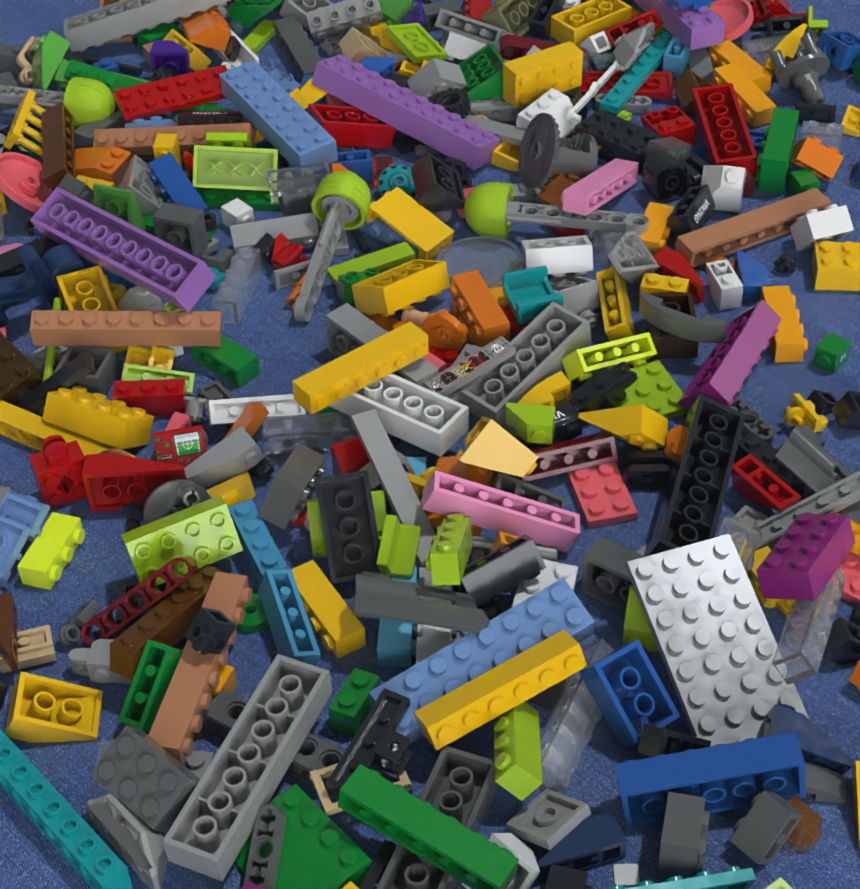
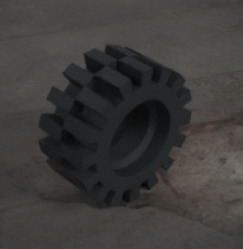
[433,88,471,119]

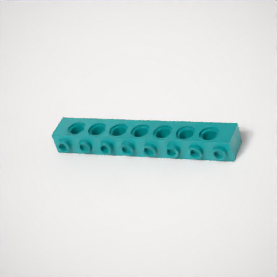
[0,729,133,889]

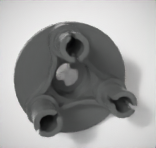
[769,33,830,104]
[143,479,211,525]

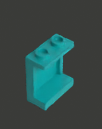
[502,266,563,325]

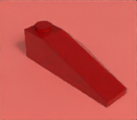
[82,453,187,512]

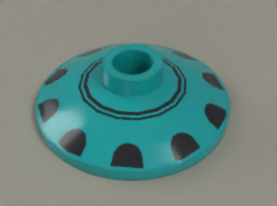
[378,165,416,199]

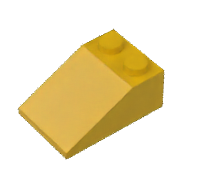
[578,404,668,451]
[5,672,103,743]

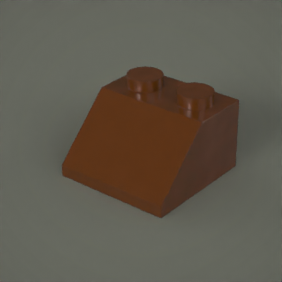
[671,68,712,114]

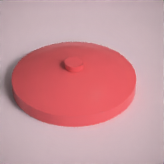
[707,0,754,48]
[0,152,53,213]

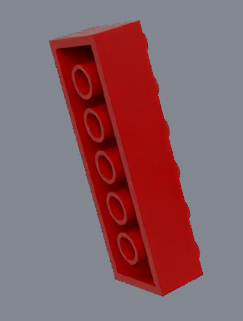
[692,83,758,179]

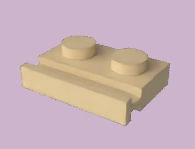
[0,625,57,673]

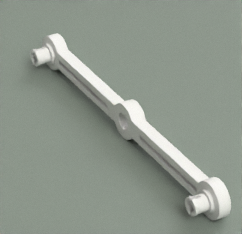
[565,58,626,123]

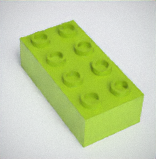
[193,145,278,192]
[121,495,243,586]

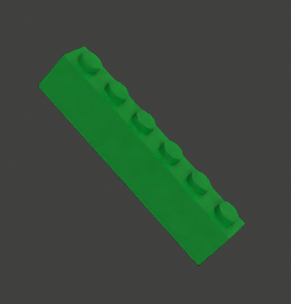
[338,764,519,889]

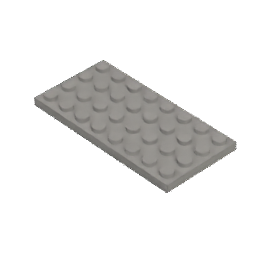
[625,534,810,747]

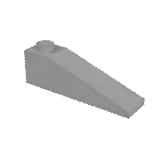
[118,154,164,215]
[607,231,660,284]
[185,426,265,489]

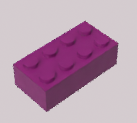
[757,512,855,600]

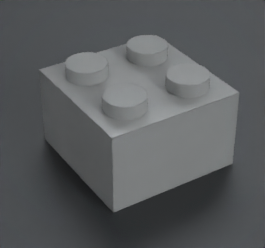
[407,58,467,103]

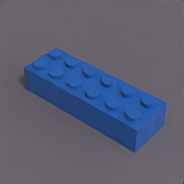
[615,732,806,829]

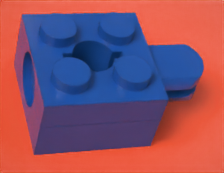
[816,30,860,71]

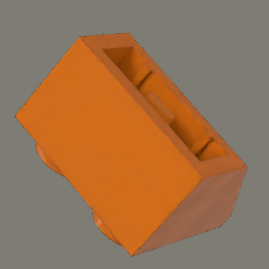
[790,136,844,181]

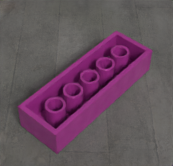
[678,299,782,412]

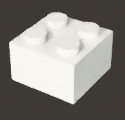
[790,204,854,251]

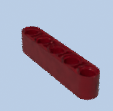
[499,34,591,71]
[80,555,198,646]

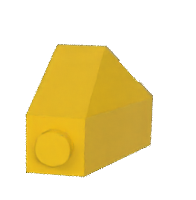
[455,416,539,477]

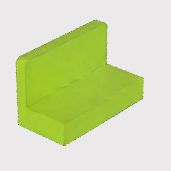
[804,6,828,40]
[376,514,422,577]

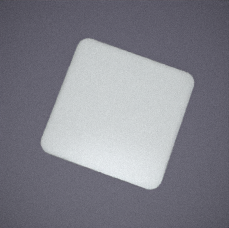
[613,864,640,885]

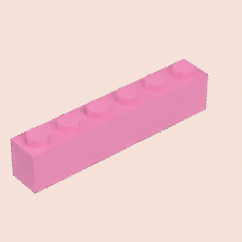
[561,158,639,216]
[422,470,580,553]

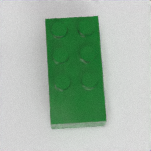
[756,108,799,195]

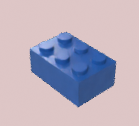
[579,640,681,748]

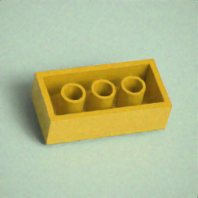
[550,0,632,47]
[503,41,583,108]
[812,241,860,291]
[351,259,450,317]
[56,265,128,353]
[42,386,154,450]

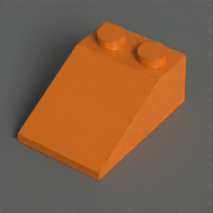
[75,146,132,188]

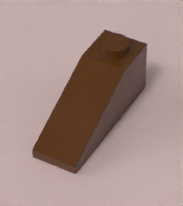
[0,593,18,671]

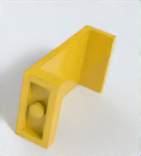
[366,187,455,260]

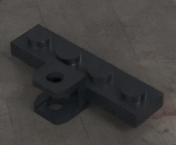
[327,688,412,793]

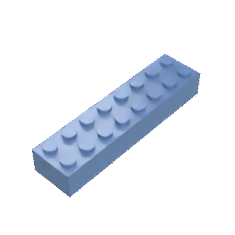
[219,60,338,176]
[369,577,595,744]

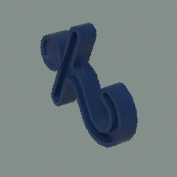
[0,244,84,328]

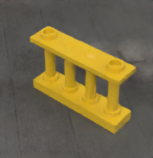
[3,89,46,157]

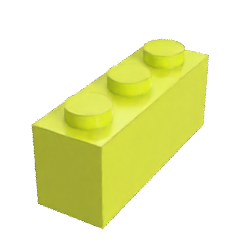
[17,512,85,590]

